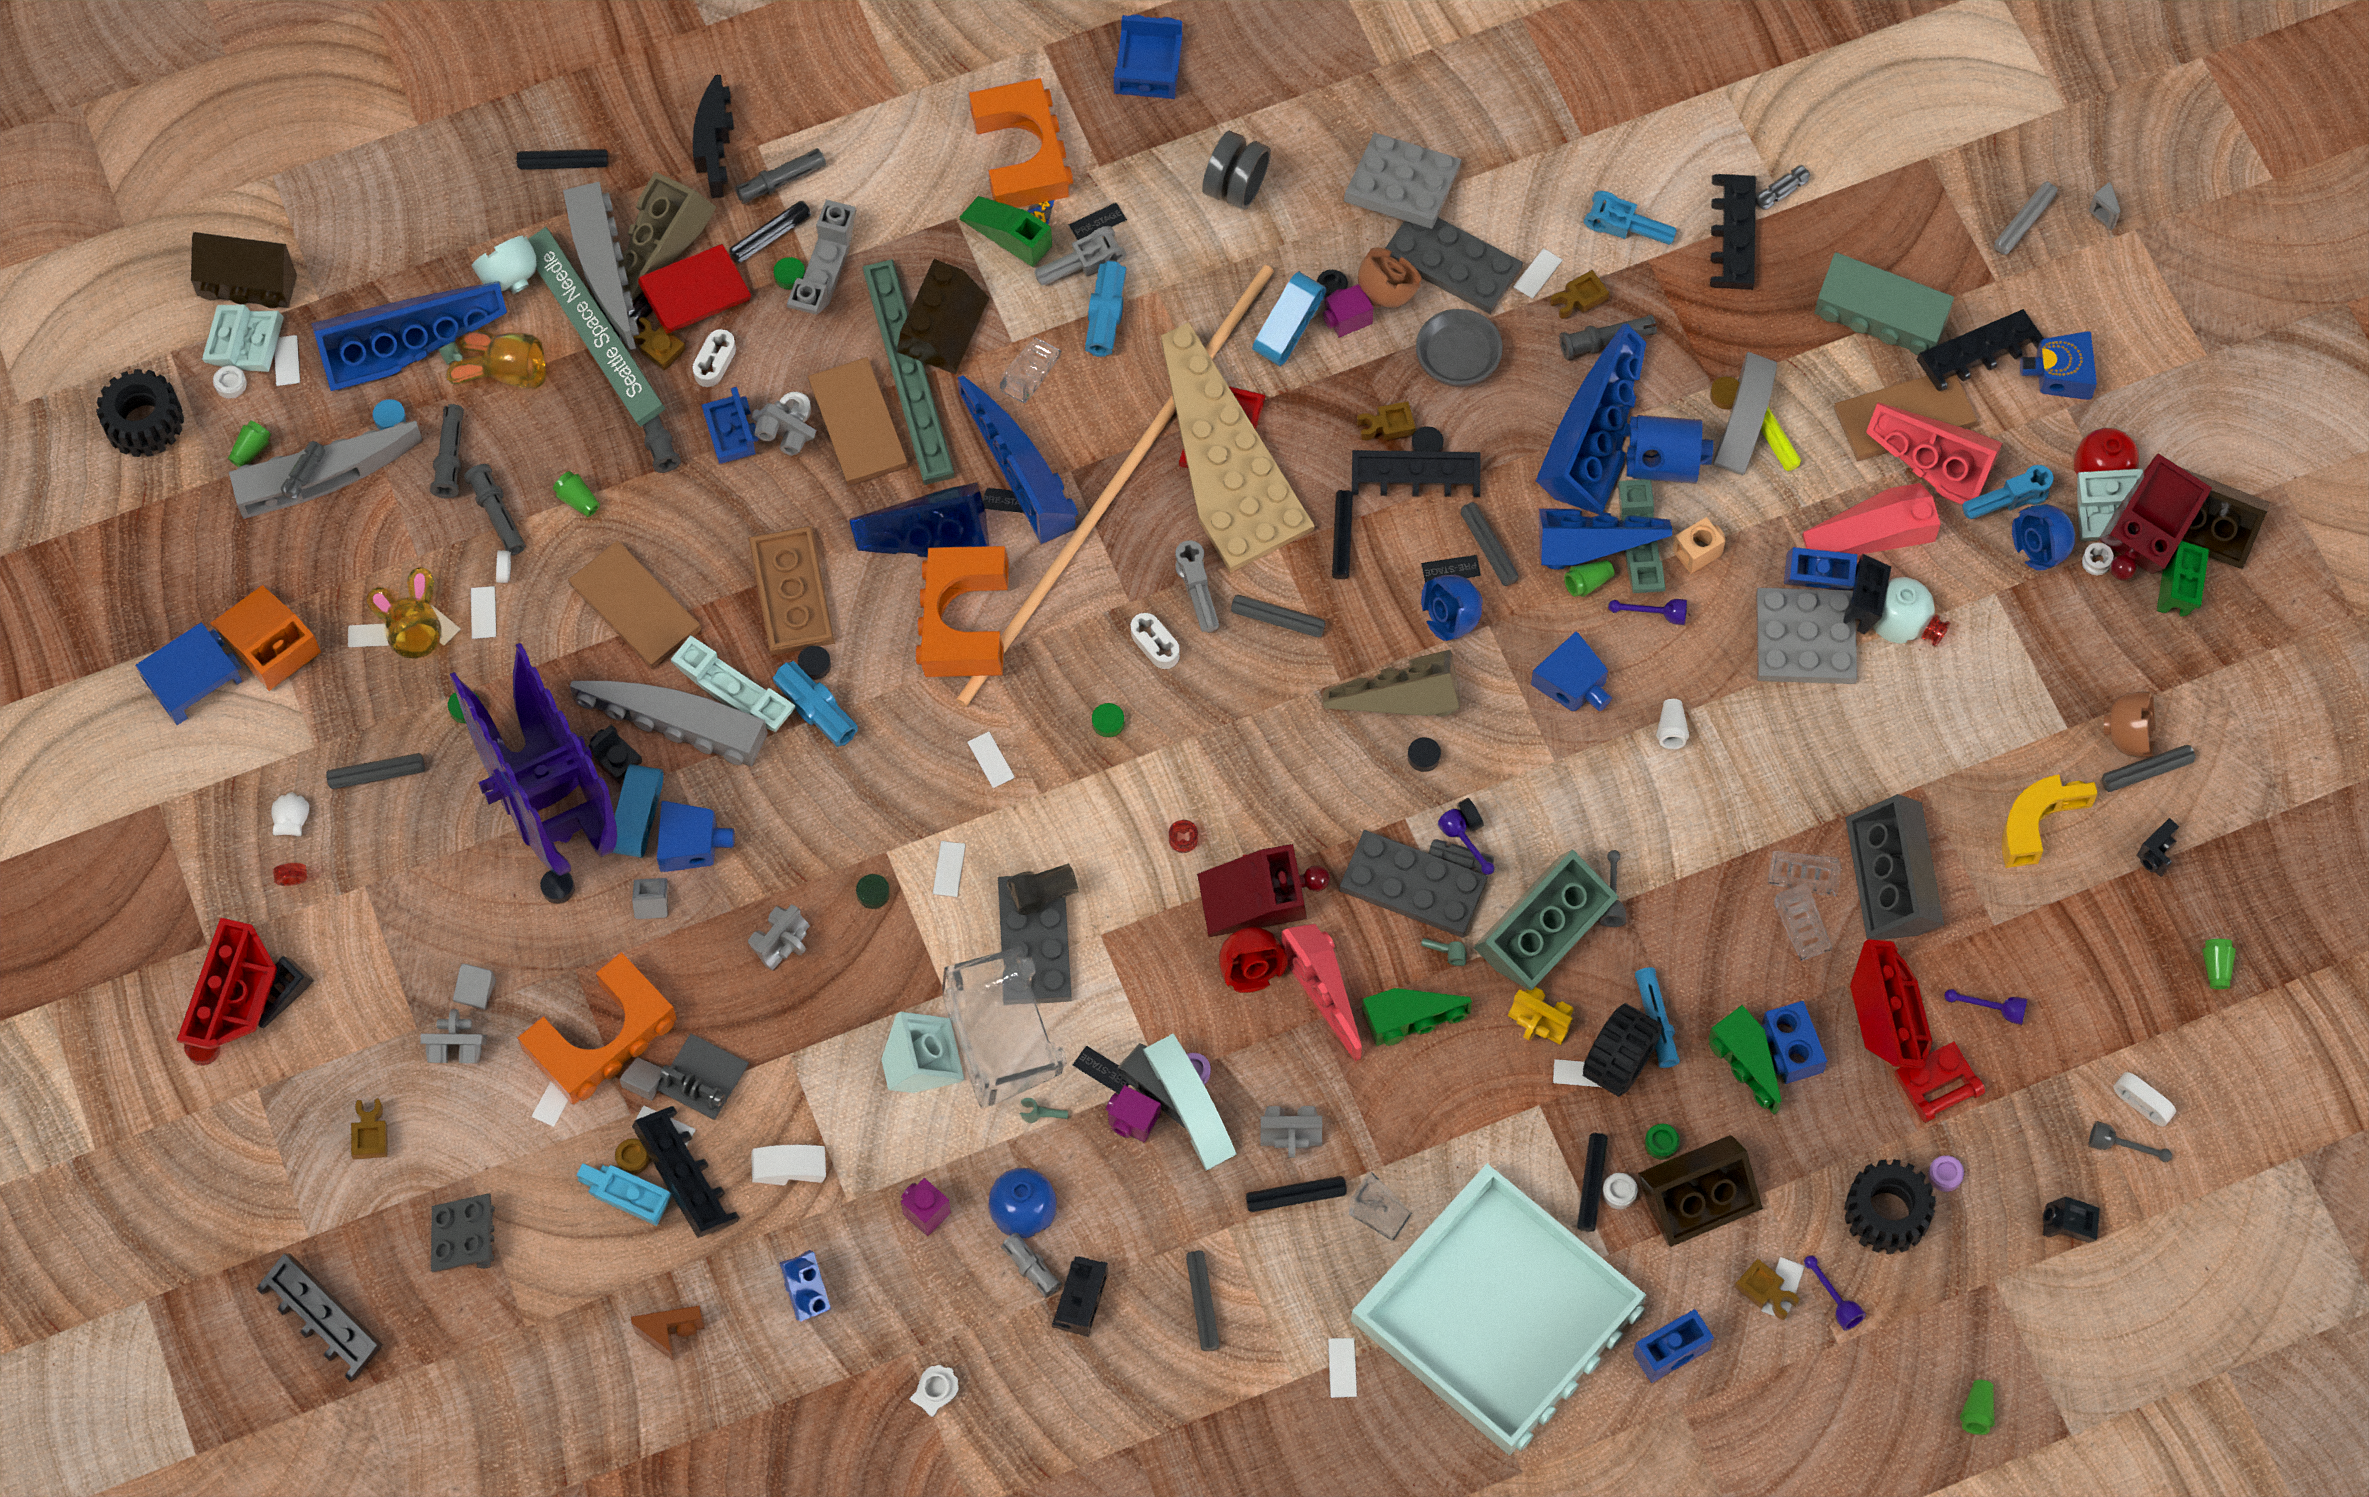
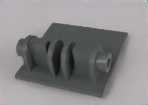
[656,1033,749,1120]
[431,1193,495,1272]

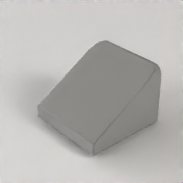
[2089,182,2120,230]
[632,878,668,919]
[453,963,496,1010]
[620,1057,663,1101]

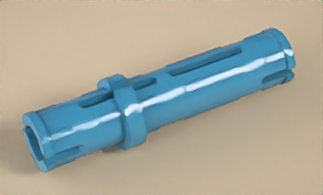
[1635,967,1680,1068]

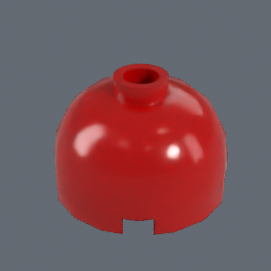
[2073,428,2139,475]
[1218,927,1288,993]

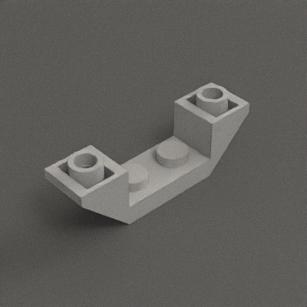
[787,199,856,315]

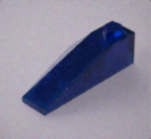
[849,482,989,557]

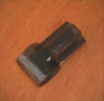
[1007,863,1079,915]

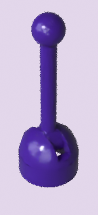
[1608,599,1687,625]
[1438,809,1495,875]
[1944,989,2028,1025]
[1804,1255,1866,1331]

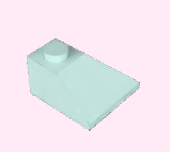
[881,1012,964,1093]

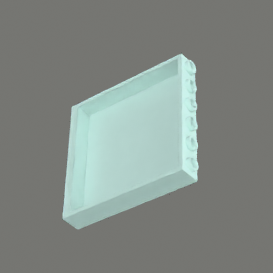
[1351,1163,1646,1456]

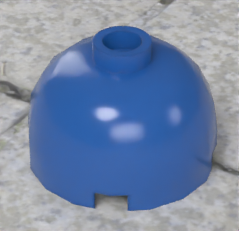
[2012,504,2075,571]
[1421,574,1483,641]
[988,1167,1057,1238]

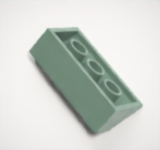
[1814,252,1954,355]
[1473,849,1619,990]

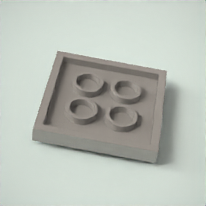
[1344,132,1462,229]
[1756,588,1857,684]

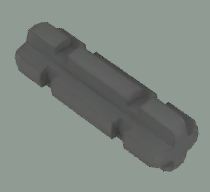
[1756,165,1810,210]
[281,441,325,500]
[1429,839,1494,873]

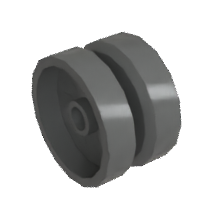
[1202,130,1271,211]

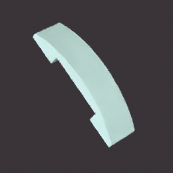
[671,635,795,732]
[1143,1034,1237,1170]

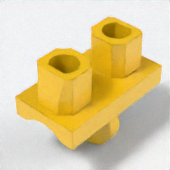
[1508,987,1573,1045]

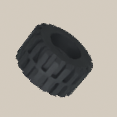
[96,369,184,457]
[1583,1003,1662,1097]
[1844,1159,1936,1254]

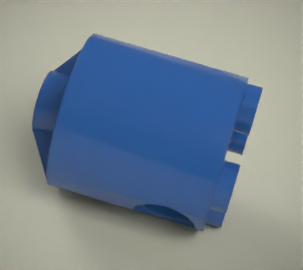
[1626,415,1713,484]

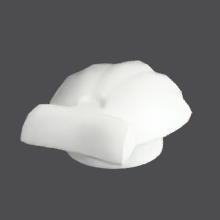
[271,792,309,836]
[909,1365,959,1417]

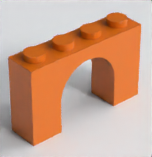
[969,78,1073,208]
[916,546,1009,677]
[517,952,677,1105]

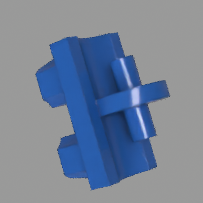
[779,1250,831,1322]

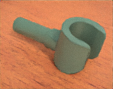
[439,341,464,365]
[1421,938,1467,966]
[1020,1098,1068,1123]

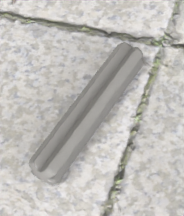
[1994,182,2057,255]

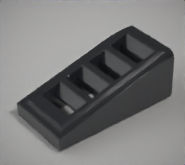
[258,956,314,1029]

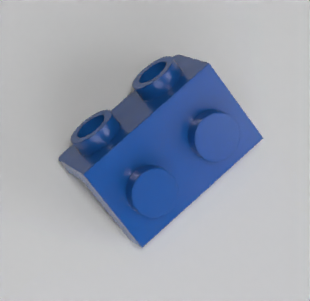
[702,387,759,464]

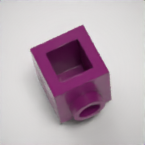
[1322,284,1374,338]
[1106,1085,1161,1143]
[900,1177,951,1237]

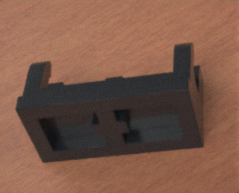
[1843,554,1892,634]
[1052,1256,1108,1337]

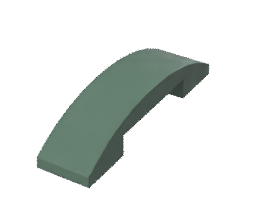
[1618,479,1665,593]

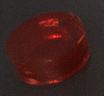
[273,863,308,886]
[184,1044,220,1066]

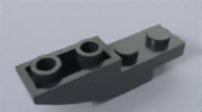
[692,74,734,199]

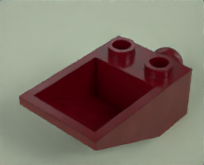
[2098,453,2212,581]
[1197,844,1330,937]

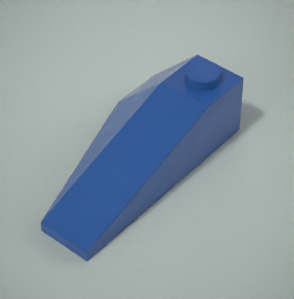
[1539,508,1673,569]

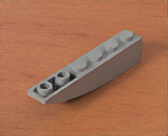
[563,182,639,350]
[229,421,422,519]
[570,681,768,767]

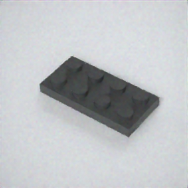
[1385,217,1523,314]
[1339,830,1488,938]
[998,873,1072,1006]

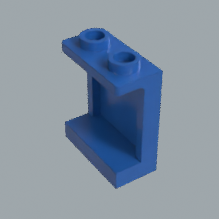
[1114,14,1183,99]
[135,622,242,725]

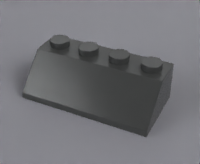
[1845,794,1944,940]

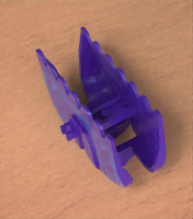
[450,643,617,876]

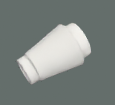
[1656,699,1689,749]

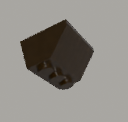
[191,232,297,309]
[897,259,989,375]
[2181,468,2270,570]
[1638,1135,1763,1247]

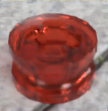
[1921,614,1951,647]
[1168,819,1198,853]

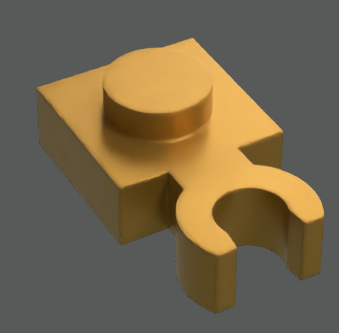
[1550,269,1610,319]
[634,317,686,371]
[1357,401,1416,441]
[351,1098,387,1160]
[1735,1258,1800,1320]

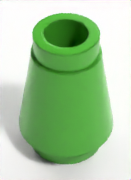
[227,420,272,467]
[553,471,600,518]
[1564,560,1615,597]
[2202,939,2236,990]
[1960,1380,1995,1435]

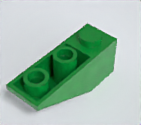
[959,196,1052,268]
[1362,988,1472,1046]
[1708,1005,1782,1115]

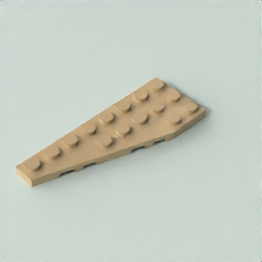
[1161,322,1314,573]

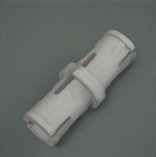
[1001,1233,1062,1298]

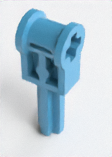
[1584,191,1677,245]
[1962,465,2054,520]

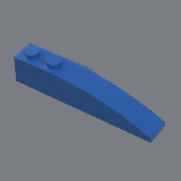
[311,282,507,391]
[1535,324,1647,514]
[958,375,1078,544]

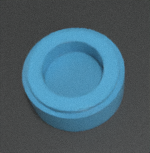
[373,399,406,430]

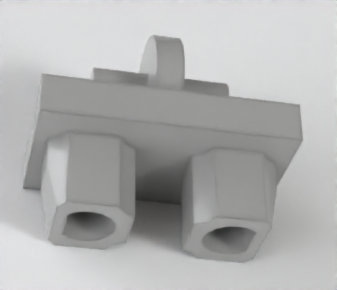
[751,399,817,456]
[748,904,810,971]
[420,1009,487,1063]
[1260,1106,1322,1158]

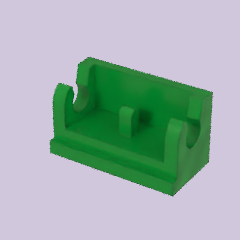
[2157,541,2209,617]

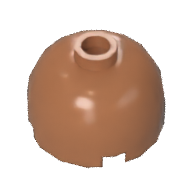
[1358,247,1422,308]
[2104,691,2156,757]

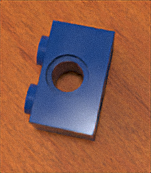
[1784,547,1858,590]
[1633,1309,1714,1383]

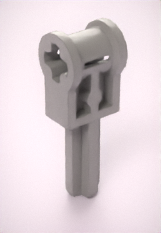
[1035,226,1126,286]
[1175,540,1219,633]

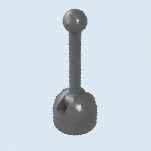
[1599,850,1626,927]
[2088,1121,2172,1162]

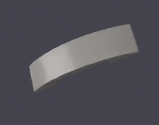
[1713,352,1777,476]

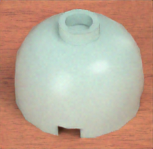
[472,235,537,294]
[1873,577,1935,644]

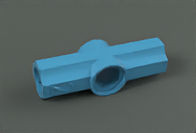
[1085,261,1126,357]
[773,661,858,747]

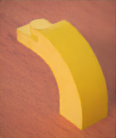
[2001,774,2097,868]

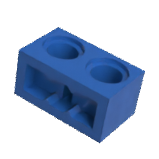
[1761,1001,1827,1084]

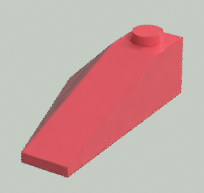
[1866,402,2003,505]
[1803,483,1941,555]
[1281,924,1362,1062]

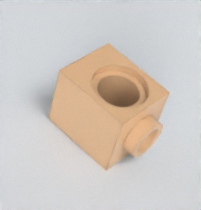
[1672,517,1725,574]

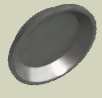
[1416,309,1503,387]

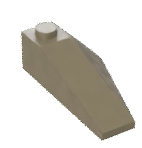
[618,171,717,300]
[1322,650,1460,716]

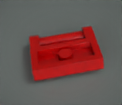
[1894,1041,1985,1123]

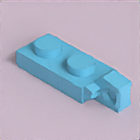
[576,1164,672,1226]

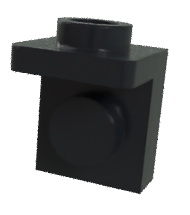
[588,724,643,783]
[2136,818,2179,877]
[2042,1196,2100,1243]

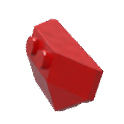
[177,917,277,1050]
[1850,939,1933,1069]

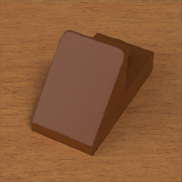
[631,1305,705,1360]

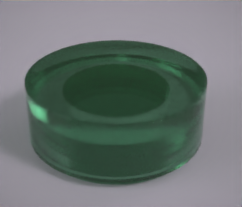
[856,874,890,909]

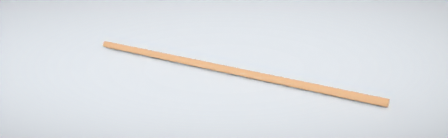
[956,265,1274,707]

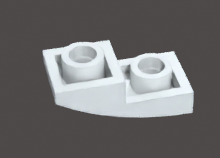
[751,1145,826,1186]

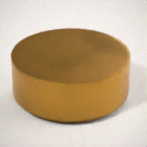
[1710,376,1740,410]
[615,1138,650,1175]

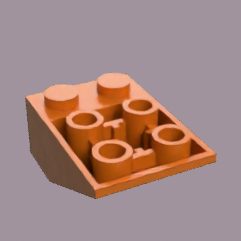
[210,585,321,691]

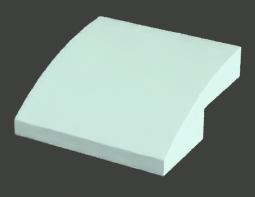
[202,305,284,372]
[2077,469,2143,541]

